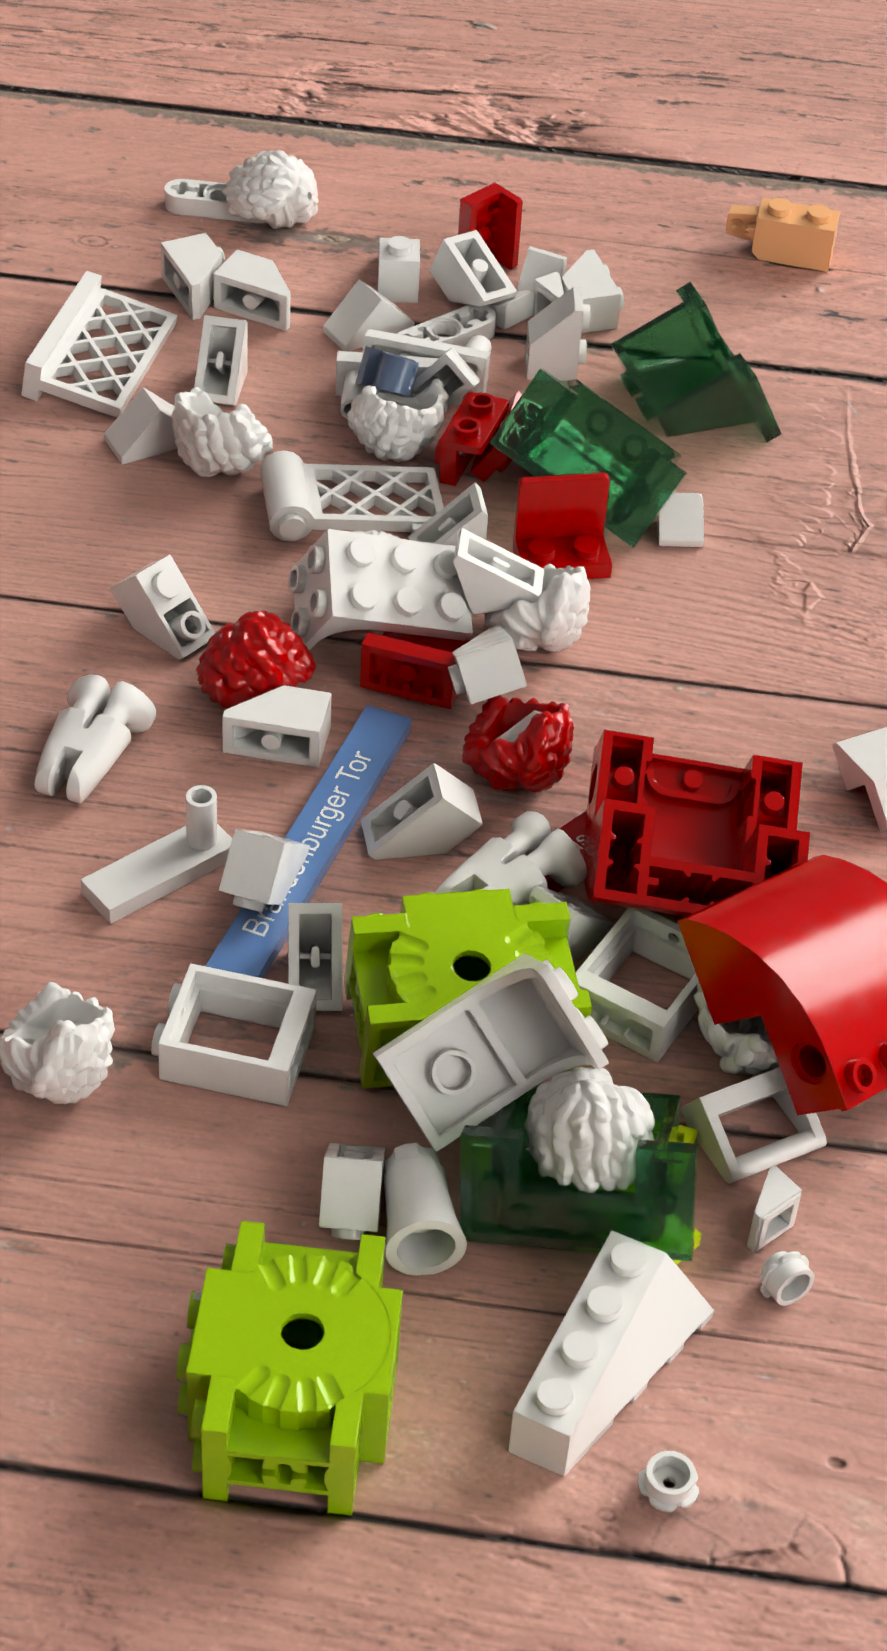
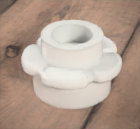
[760,1251,815,1306]
[638,1451,699,1512]

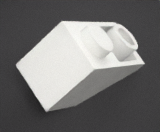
[561,249,624,333]
[525,287,590,381]
[109,555,215,660]

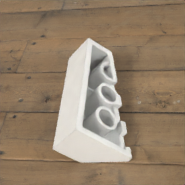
[508,1230,714,1477]

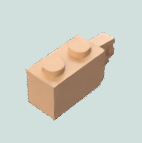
[726,197,841,272]

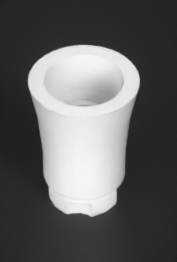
[383,1143,467,1276]

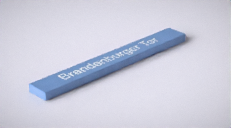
[206,705,412,978]

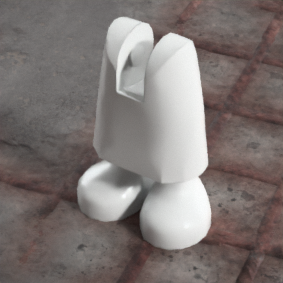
[34,674,156,804]
[434,811,587,906]

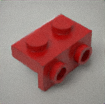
[458,183,523,270]
[434,392,508,486]

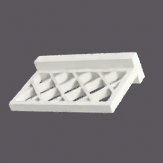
[21,271,177,418]

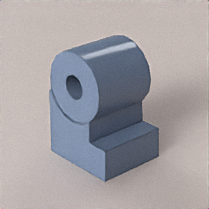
[356,346,419,397]

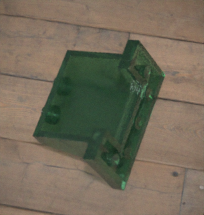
[611,282,782,442]
[490,369,688,548]
[460,1084,698,1261]

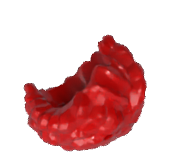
[196,610,317,708]
[462,695,574,793]

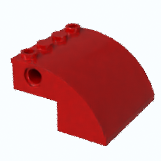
[584,729,810,917]
[677,855,887,1116]

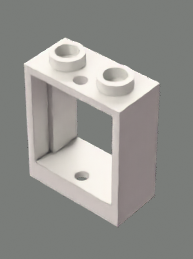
[576,907,699,1063]
[151,963,317,1107]

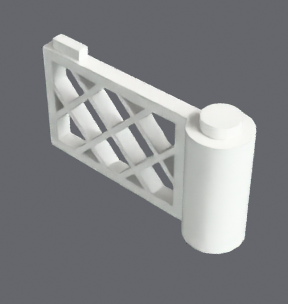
[260,450,444,541]

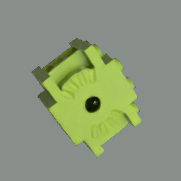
[344,889,592,1094]
[176,1221,403,1516]

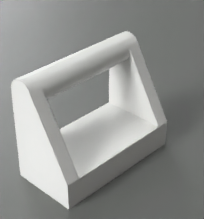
[680,1067,827,1184]

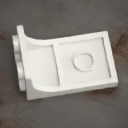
[288,529,473,651]
[372,953,609,1152]

